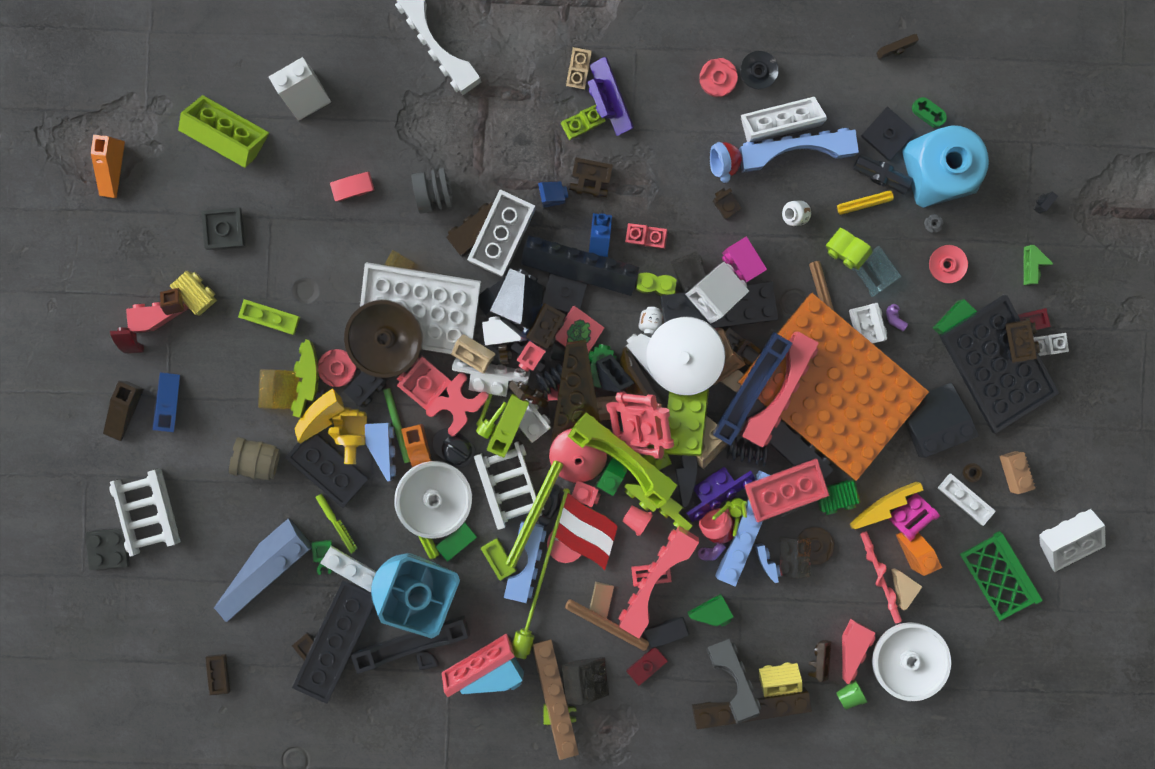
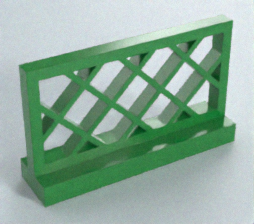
[960,531,1043,621]

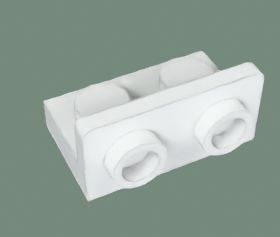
[519,399,551,443]

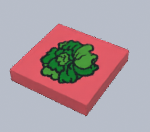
[555,306,604,353]

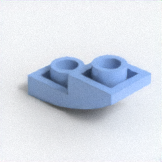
[754,543,781,583]

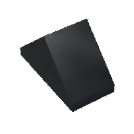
[595,354,634,393]

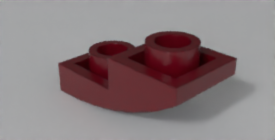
[110,327,144,354]

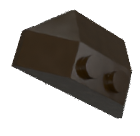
[619,346,664,408]

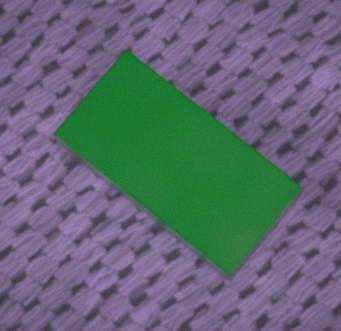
[436,522,477,562]

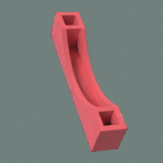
[739,332,819,447]
[618,526,699,638]

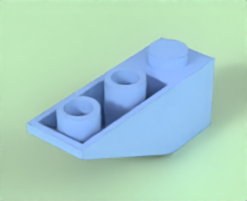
[365,423,396,481]

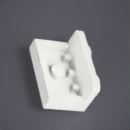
[849,303,887,344]

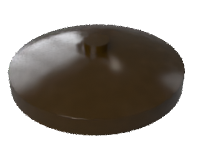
[344,300,423,378]

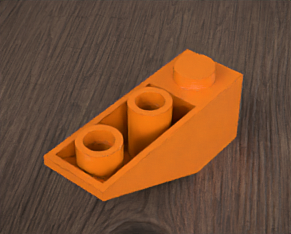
[91,135,125,198]
[401,424,432,468]

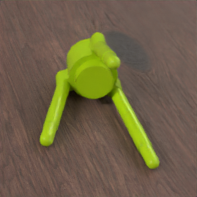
[476,394,507,439]
[712,498,747,536]

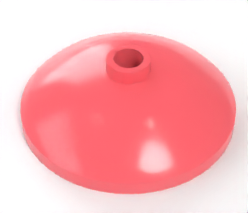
[549,428,607,482]

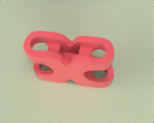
[426,372,489,437]

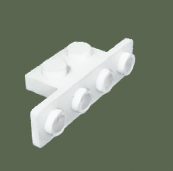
[452,358,530,397]

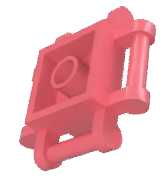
[606,391,674,459]

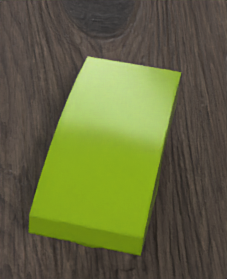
[561,105,605,140]

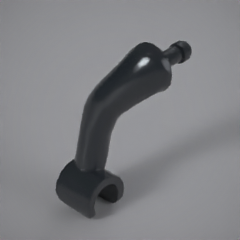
[538,485,560,527]

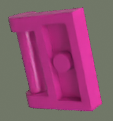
[888,493,940,541]

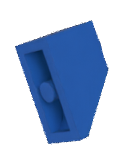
[538,181,568,208]

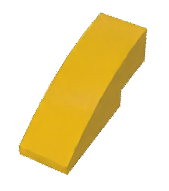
[295,389,345,443]

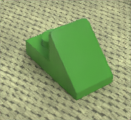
[1024,245,1053,285]

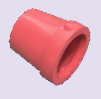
[622,505,653,536]

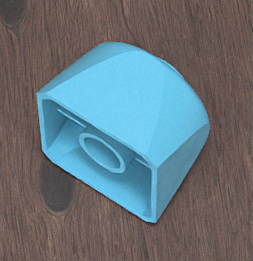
[902,125,989,208]
[371,553,460,638]

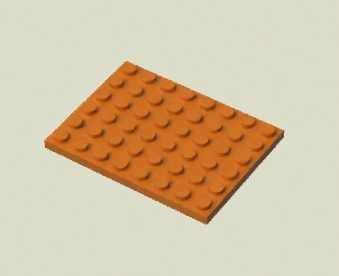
[737,293,929,481]

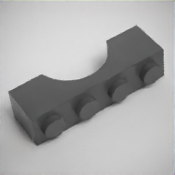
[707,639,761,724]

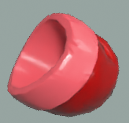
[699,508,735,544]

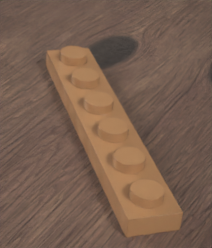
[532,640,579,760]

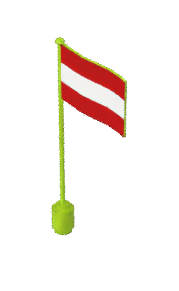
[512,488,618,659]

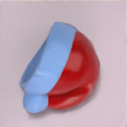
[710,142,742,183]

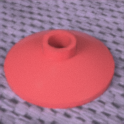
[929,245,968,283]

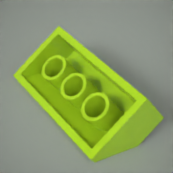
[178,95,269,168]

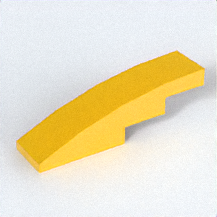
[850,482,923,529]

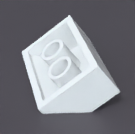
[1039,509,1106,572]

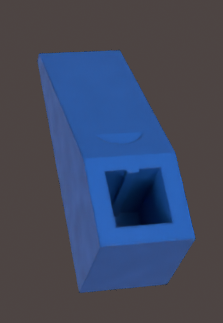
[152,372,180,432]

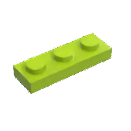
[238,299,300,335]

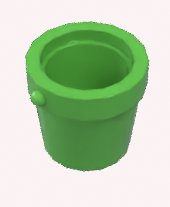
[836,680,868,710]

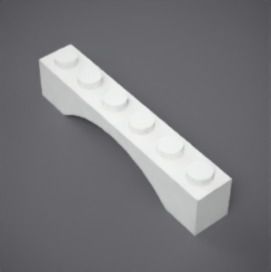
[395,0,481,95]

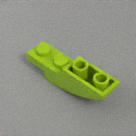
[291,339,319,418]
[624,483,692,531]

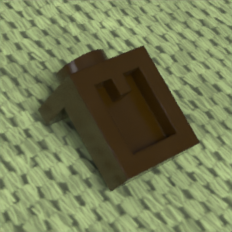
[713,188,742,220]

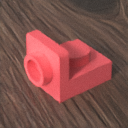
[517,341,546,372]
[572,481,601,507]

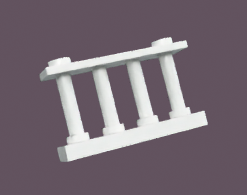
[474,441,544,530]
[110,469,181,556]

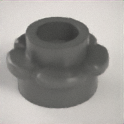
[924,214,944,233]

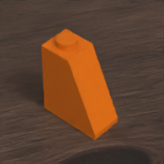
[896,527,942,576]

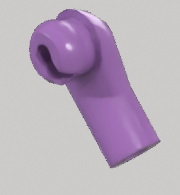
[886,304,908,332]
[698,544,726,561]

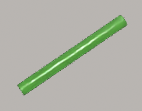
[383,388,410,463]

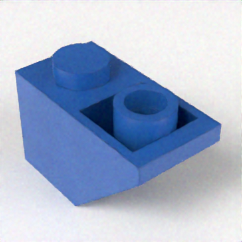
[589,213,612,257]

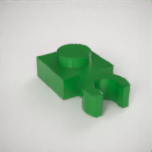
[311,540,332,575]

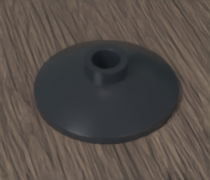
[740,51,779,90]

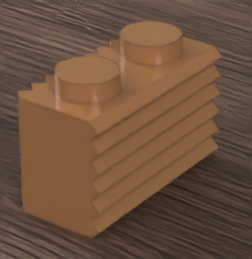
[999,451,1036,494]

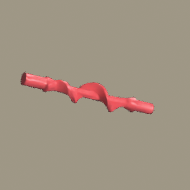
[860,531,902,623]

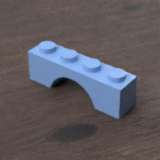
[504,521,547,603]

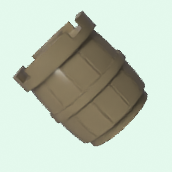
[229,437,280,480]

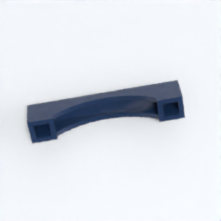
[713,333,793,445]

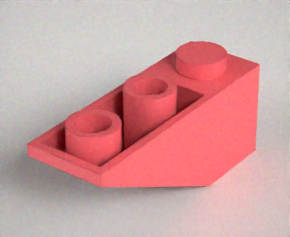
[126,302,189,333]
[842,619,875,684]

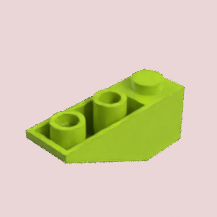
[487,394,530,458]

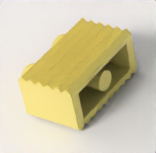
[170,271,217,316]
[759,662,802,698]

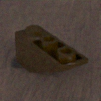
[446,202,493,257]
[103,381,144,441]

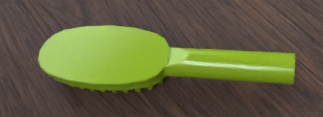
[315,494,358,554]

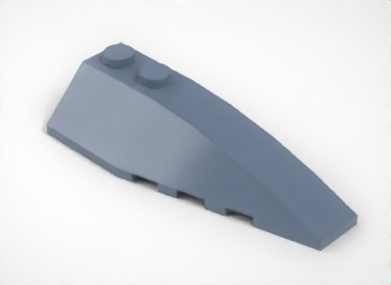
[214,518,312,622]

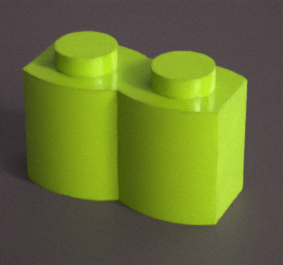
[826,228,873,270]
[635,273,677,296]

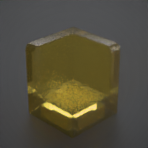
[384,250,415,270]

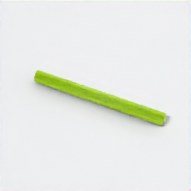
[506,460,563,568]

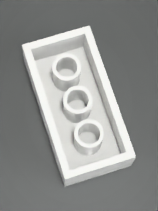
[467,190,536,278]

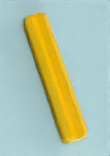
[837,191,894,215]

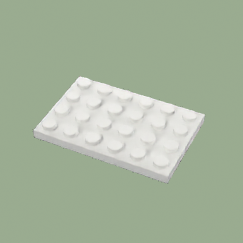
[360,262,481,354]

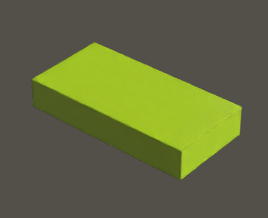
[481,538,517,581]

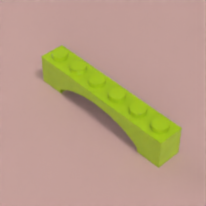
[567,413,677,509]

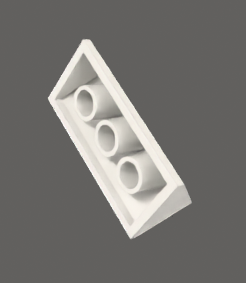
[741,97,827,143]

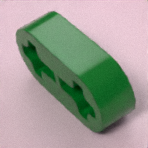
[912,97,947,128]

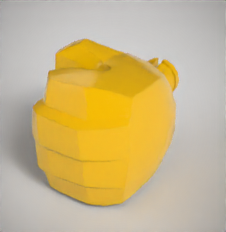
[328,407,367,464]

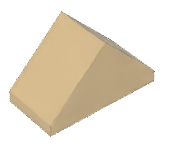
[891,569,922,610]

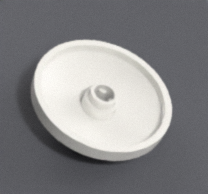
[647,317,726,395]
[394,461,472,539]
[872,622,951,701]

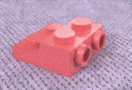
[396,355,451,410]

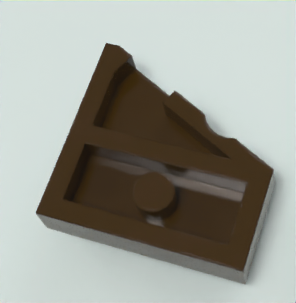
[508,380,549,408]

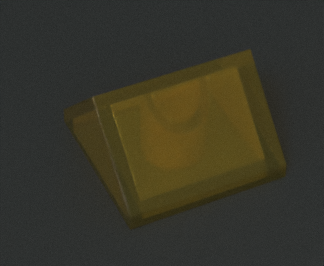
[258,369,299,409]

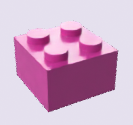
[722,236,767,283]

